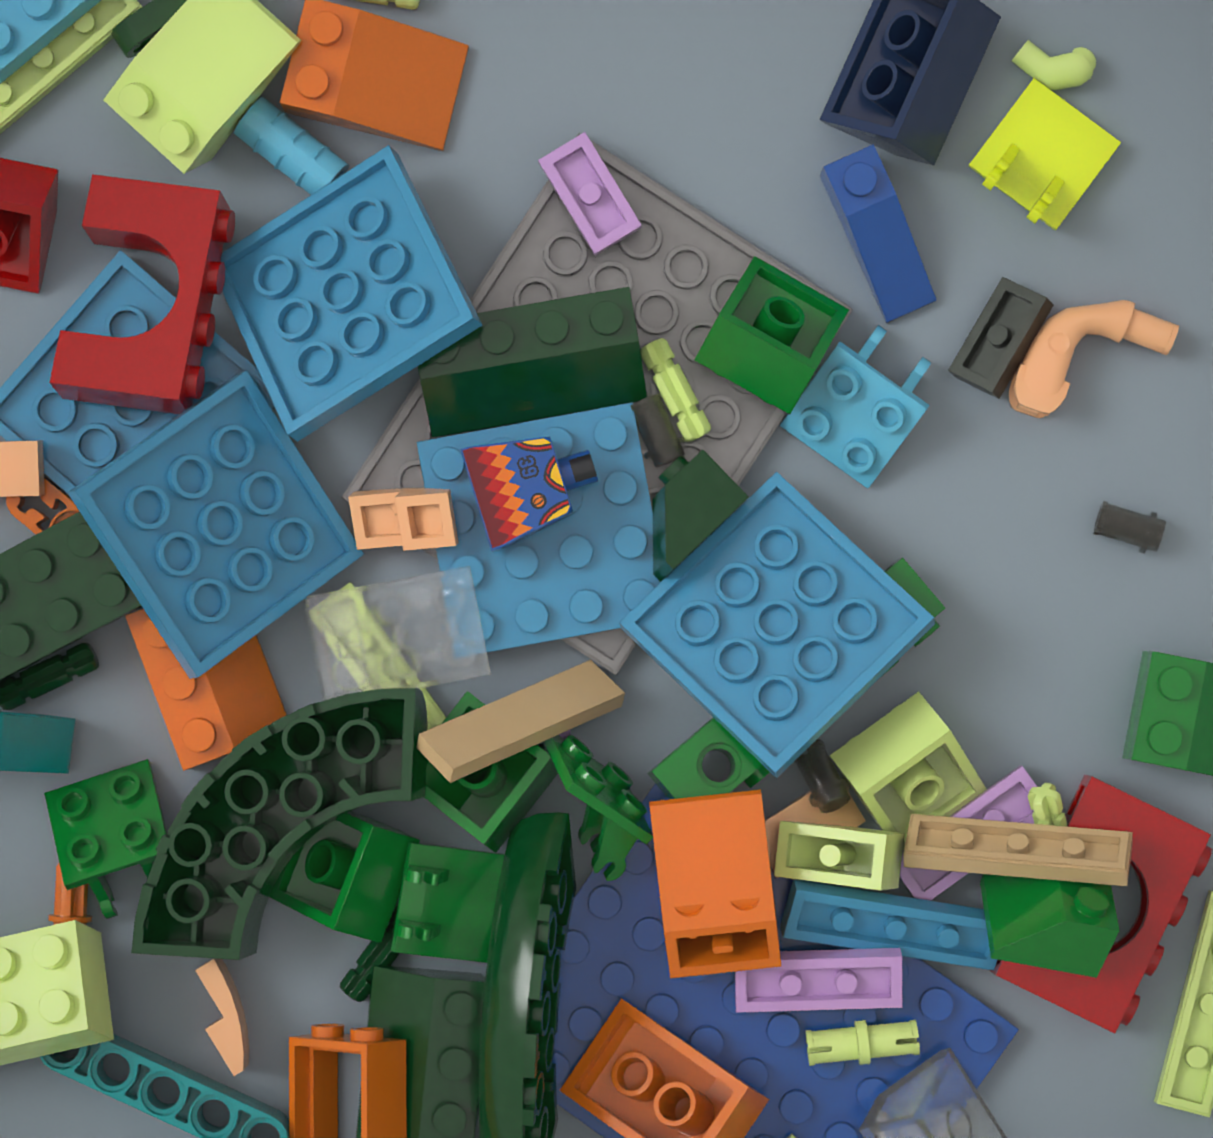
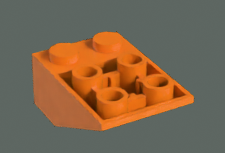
[649,789,782,979]

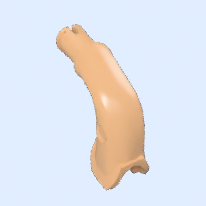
[1009,300,1179,418]

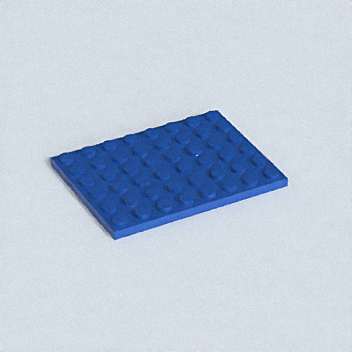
[552,783,1019,1138]

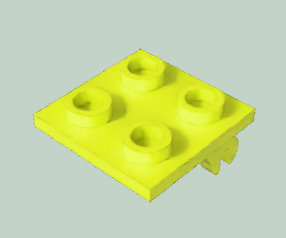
[968,78,1121,231]

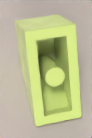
[774,821,904,891]

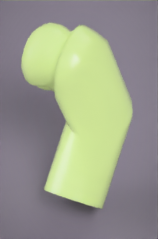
[1012,40,1096,91]

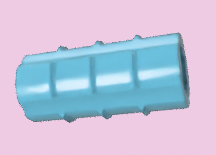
[234,97,349,195]

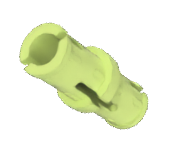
[805,1019,920,1066]

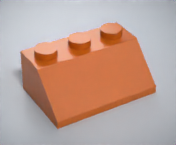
[125,609,287,771]

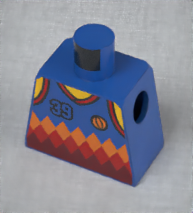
[460,437,598,553]

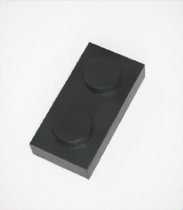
[948,277,1054,399]

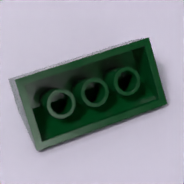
[418,287,648,438]
[355,965,485,1138]

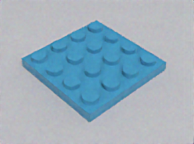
[220,145,482,442]
[0,250,275,494]
[67,371,364,679]
[416,403,663,658]
[619,472,935,778]

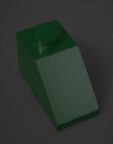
[652,449,749,582]

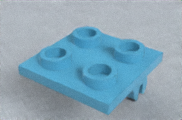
[780,325,931,488]

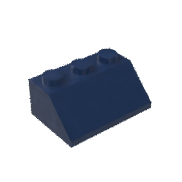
[819,0,1001,165]

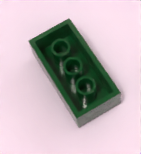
[0,512,142,681]

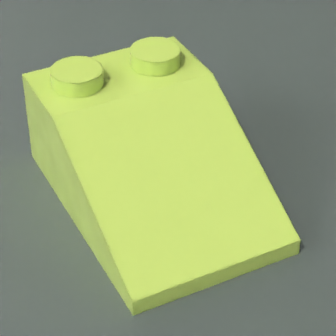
[103,0,302,174]

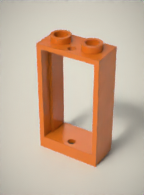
[289,1023,407,1138]

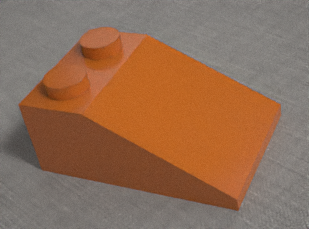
[280,0,469,151]
[560,998,770,1138]

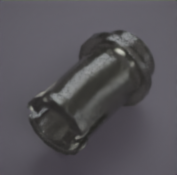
[630,394,686,468]
[1093,501,1166,554]
[794,739,851,813]

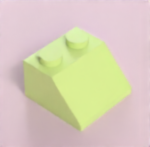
[830,691,987,850]

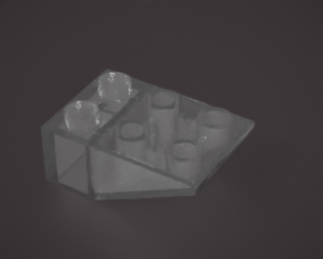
[304,566,491,701]

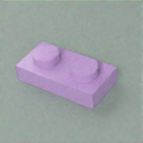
[538,132,642,256]

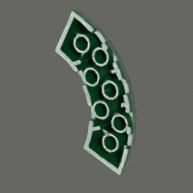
[131,688,428,960]
[479,812,576,1138]

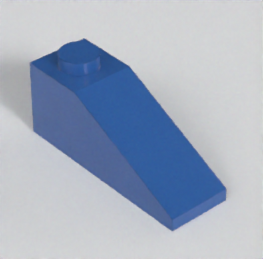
[820,144,937,323]

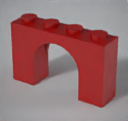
[49,174,235,414]
[990,775,1212,1034]

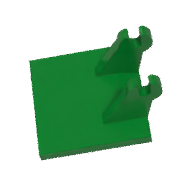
[543,735,653,881]
[44,759,167,919]
[391,842,505,963]

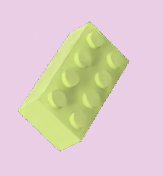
[0,920,114,1066]

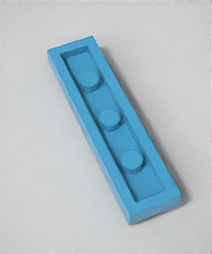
[780,879,997,970]

